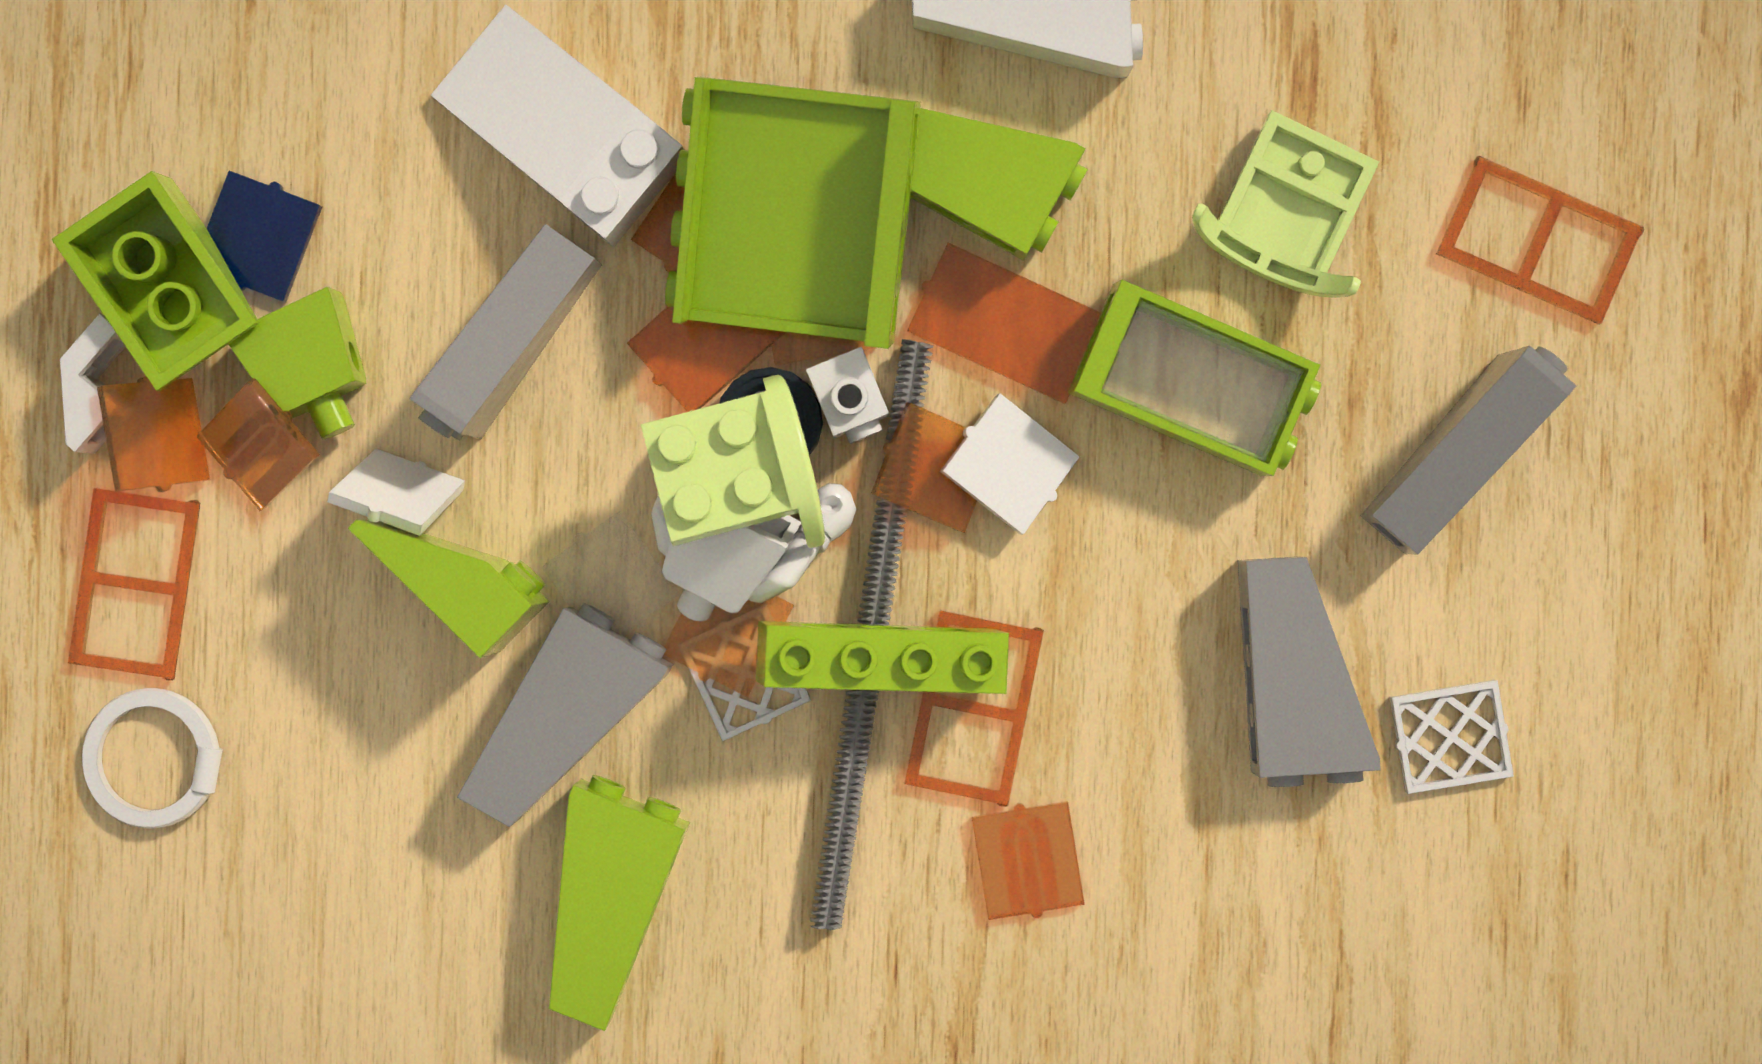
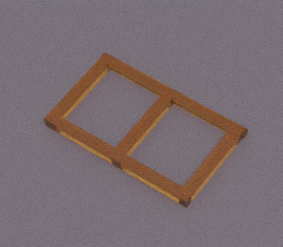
[1436,156,1644,324]
[68,488,201,681]
[904,610,1044,807]

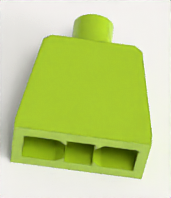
[228,286,366,440]

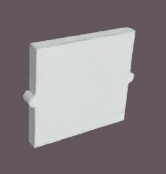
[940,393,1079,535]
[328,449,465,536]

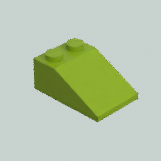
[51,171,259,391]
[348,520,550,658]

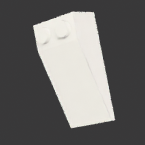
[431,4,685,247]

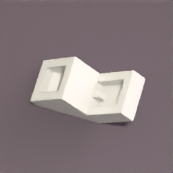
[60,314,133,454]

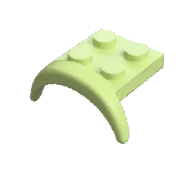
[1192,110,1379,298]
[640,375,825,548]

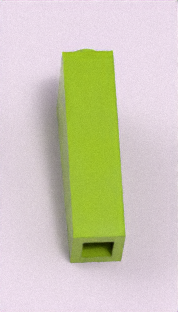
[910,108,1088,261]
[549,775,690,1031]

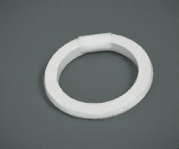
[82,688,223,828]

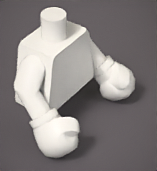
[651,483,857,621]

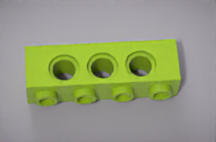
[756,621,1009,694]

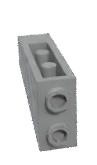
[410,224,602,441]
[1360,346,1577,555]
[1237,557,1381,787]
[457,603,674,827]

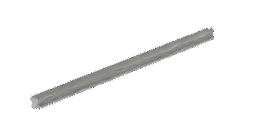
[810,339,933,930]

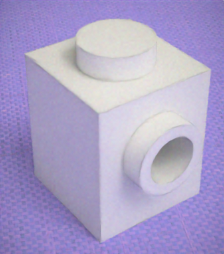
[806,346,889,444]

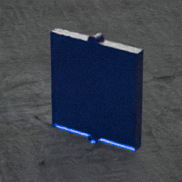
[207,170,323,302]

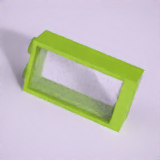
[1067,279,1321,476]

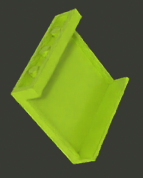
[665,77,921,349]

